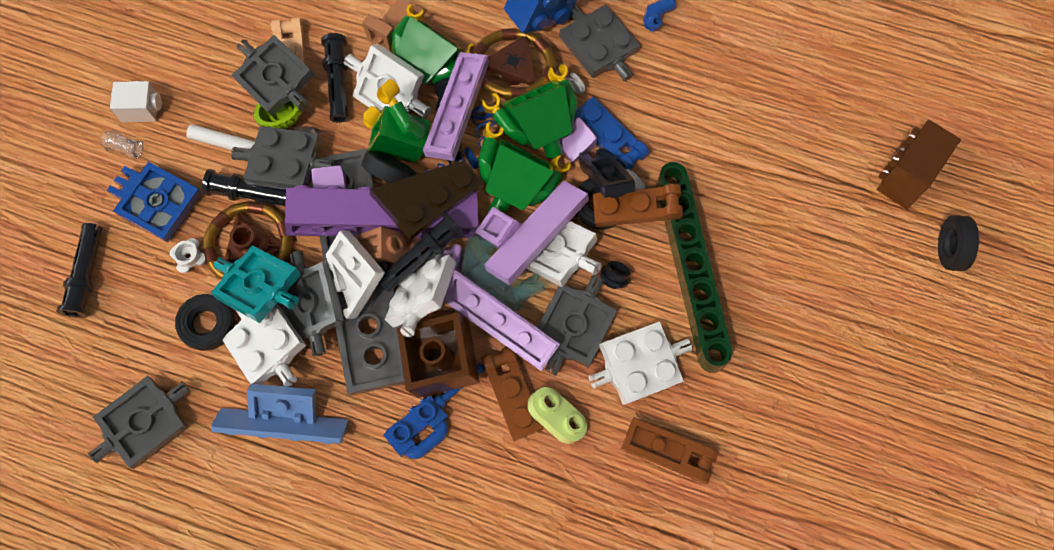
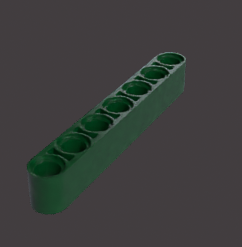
[656,162,732,373]

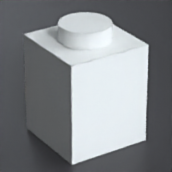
[110,81,162,122]

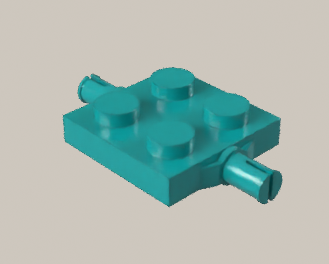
[211,245,301,323]

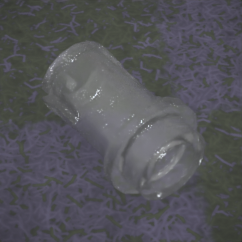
[101,129,144,159]

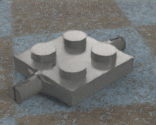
[559,3,640,82]
[231,35,315,116]
[231,126,335,190]
[278,251,344,357]
[538,275,617,376]
[88,376,191,469]

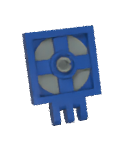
[106,162,202,243]

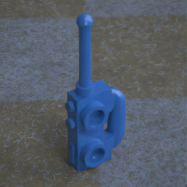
[383,364,485,459]

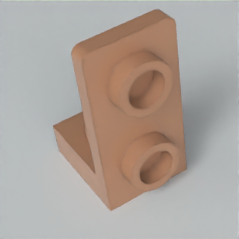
[362,0,422,53]
[355,227,426,268]

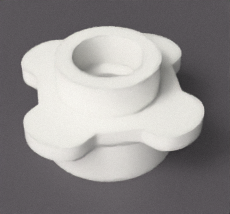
[170,238,206,274]

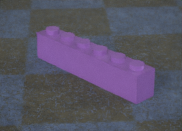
[285,185,478,239]

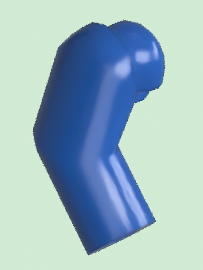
[643,0,676,31]

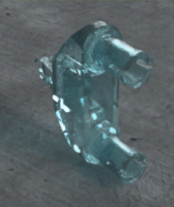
[461,234,545,312]

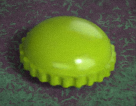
[253,100,304,129]

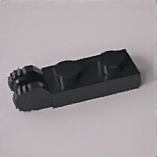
[578,148,635,198]

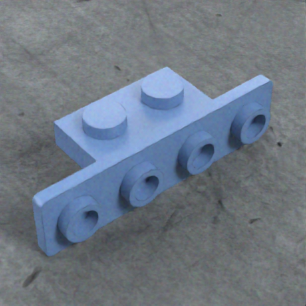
[211,384,348,444]

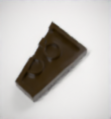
[370,161,483,240]

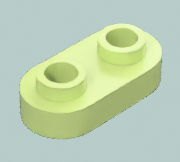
[528,387,587,444]

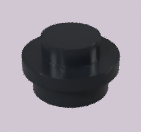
[600,261,630,289]

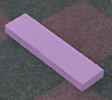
[423,52,489,161]
[484,181,589,285]
[444,270,561,371]

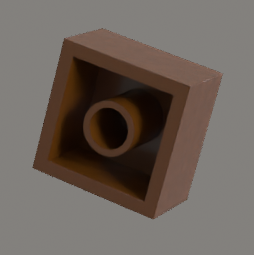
[876,119,962,210]
[396,312,480,398]

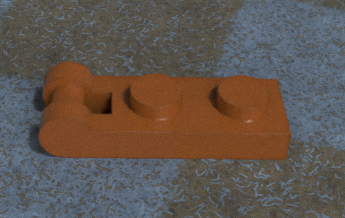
[593,184,683,227]
[481,347,544,442]
[621,417,719,484]

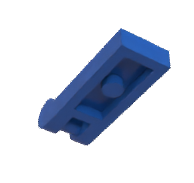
[574,97,650,170]

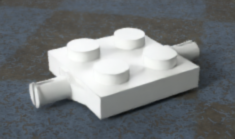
[344,43,431,118]
[514,219,601,288]
[385,253,456,337]
[223,303,306,387]
[589,322,692,405]

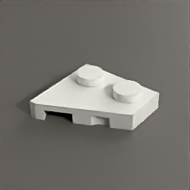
[326,230,385,319]

